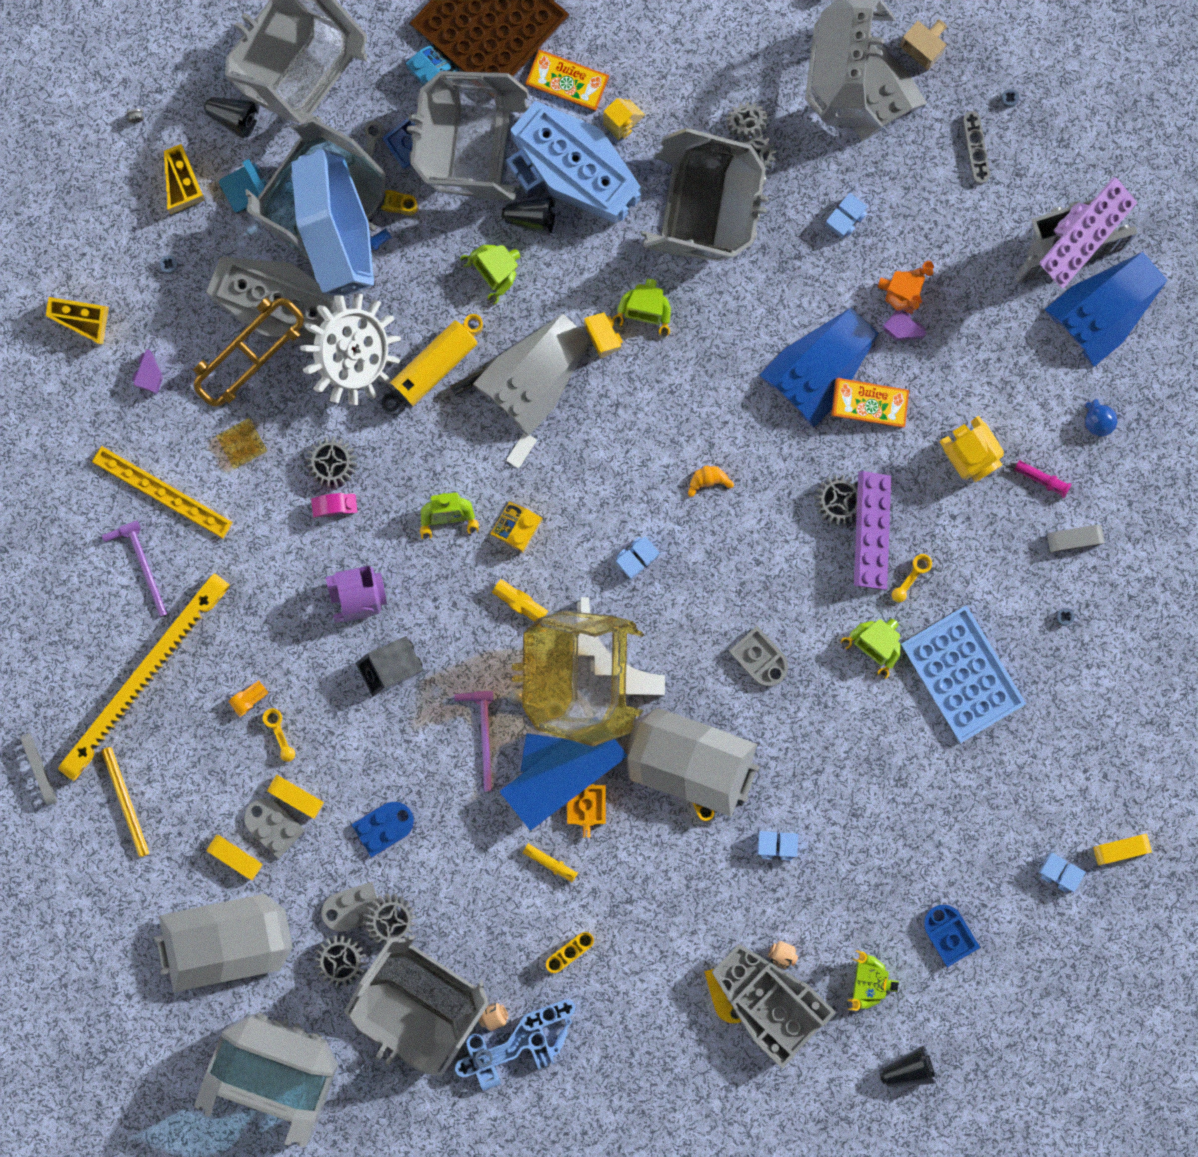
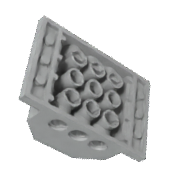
[1016,199,1138,283]

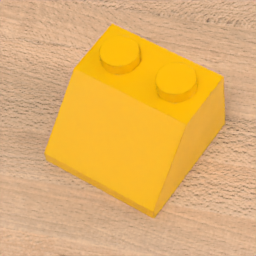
[584,312,623,359]

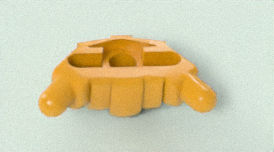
[688,465,734,497]

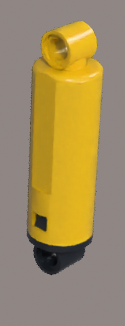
[381,314,483,415]

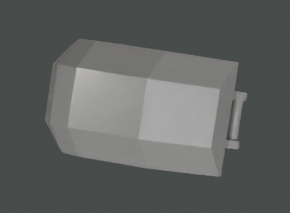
[623,708,760,817]
[154,894,293,993]

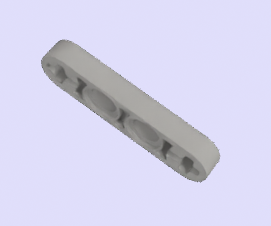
[963,111,990,184]
[20,733,57,806]

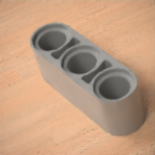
[1047,525,1105,553]

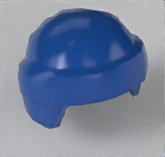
[1085,399,1118,437]

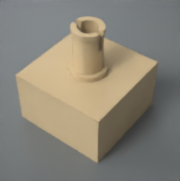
[899,19,947,70]

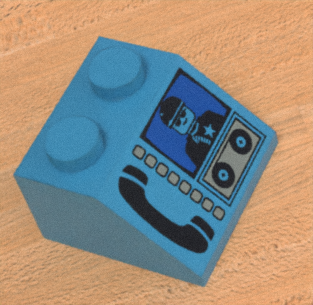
[406,44,460,86]

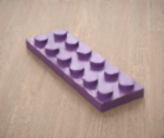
[854,471,891,590]

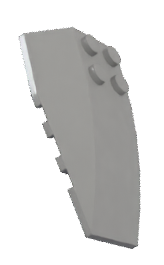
[843,36,927,141]
[473,314,590,436]
[712,944,836,1069]

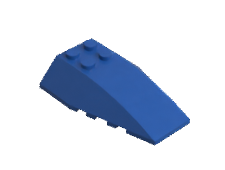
[1045,252,1168,367]
[759,307,879,427]

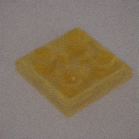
[216,418,268,470]

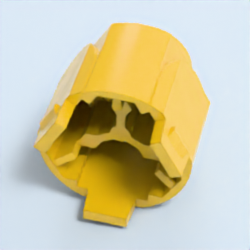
[939,416,1004,483]

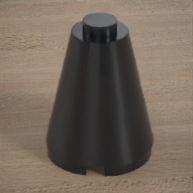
[204,97,259,138]
[502,197,555,236]
[880,1045,936,1087]

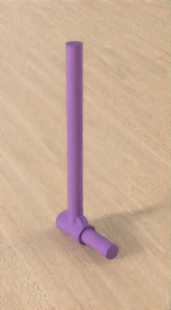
[102,520,167,617]
[455,691,493,791]

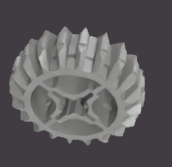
[305,436,357,488]
[814,474,858,526]
[363,893,416,946]
[314,935,367,988]

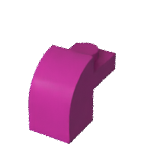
[311,493,358,518]

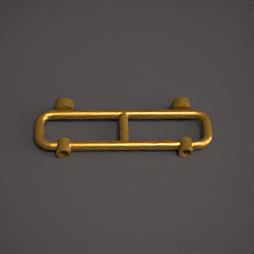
[193,297,304,407]

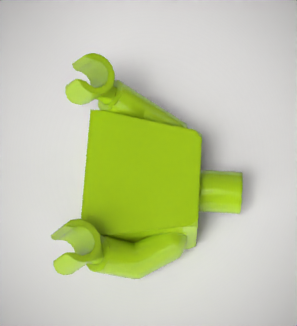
[460,245,521,304]

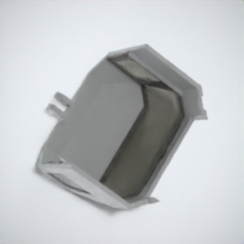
[640,128,769,262]
[344,935,489,1077]

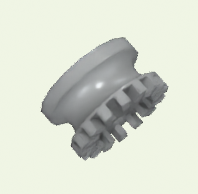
[126,109,144,123]

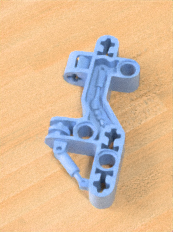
[455,999,575,1091]

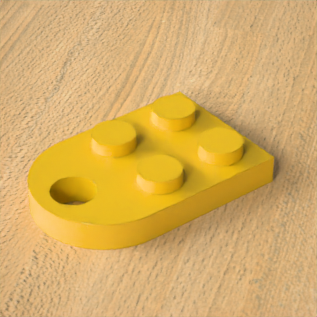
[704,968,742,1023]

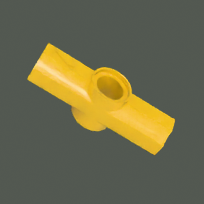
[492,579,548,625]

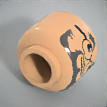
[479,1002,509,1031]

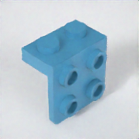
[219,159,267,213]

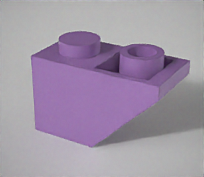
[882,310,927,341]
[132,349,164,395]

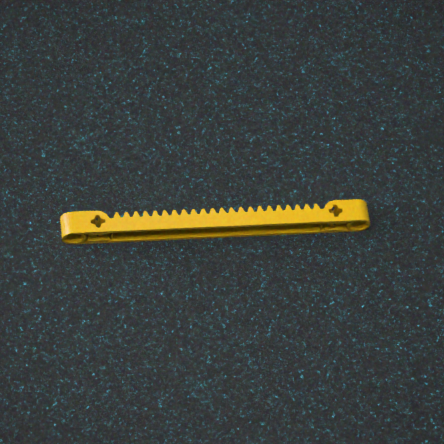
[58,573,230,781]

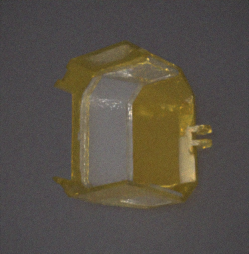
[512,610,645,746]

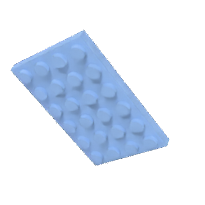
[901,605,1026,743]

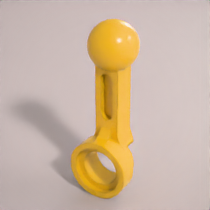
[891,554,932,603]
[263,708,295,762]

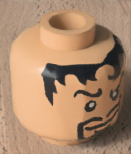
[768,941,798,970]

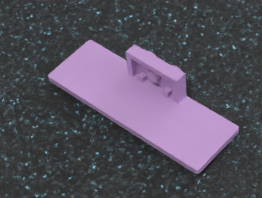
[1039,177,1137,288]

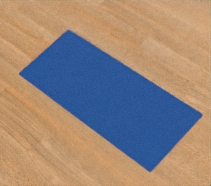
[500,717,628,830]

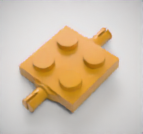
[567,784,606,838]

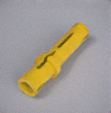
[522,843,578,883]

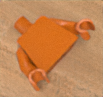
[877,261,934,314]

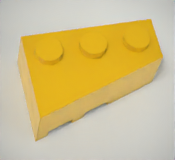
[603,98,645,140]
[164,144,205,215]
[46,297,109,344]

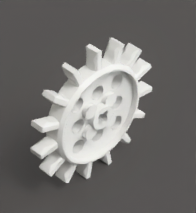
[300,293,401,405]

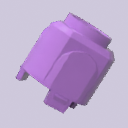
[326,566,387,623]

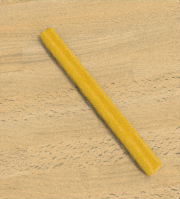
[102,747,149,857]

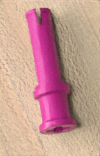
[1014,460,1072,499]

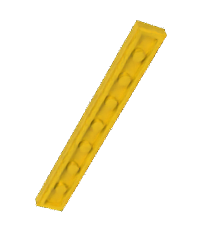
[92,446,233,539]

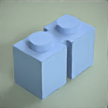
[506,149,543,196]
[825,192,867,239]
[616,536,660,580]
[757,831,798,861]
[1038,853,1086,894]

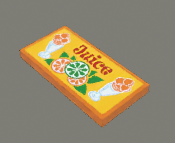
[525,49,609,111]
[831,378,909,428]

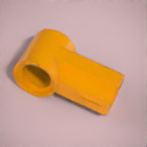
[228,680,269,717]

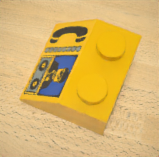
[491,501,543,553]

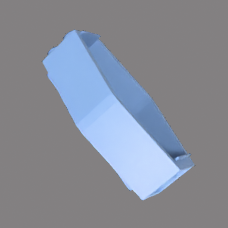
[511,101,641,224]
[291,148,374,297]

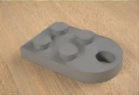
[729,626,788,686]
[244,799,306,859]
[322,882,382,932]

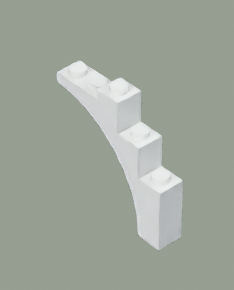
[569,597,665,696]

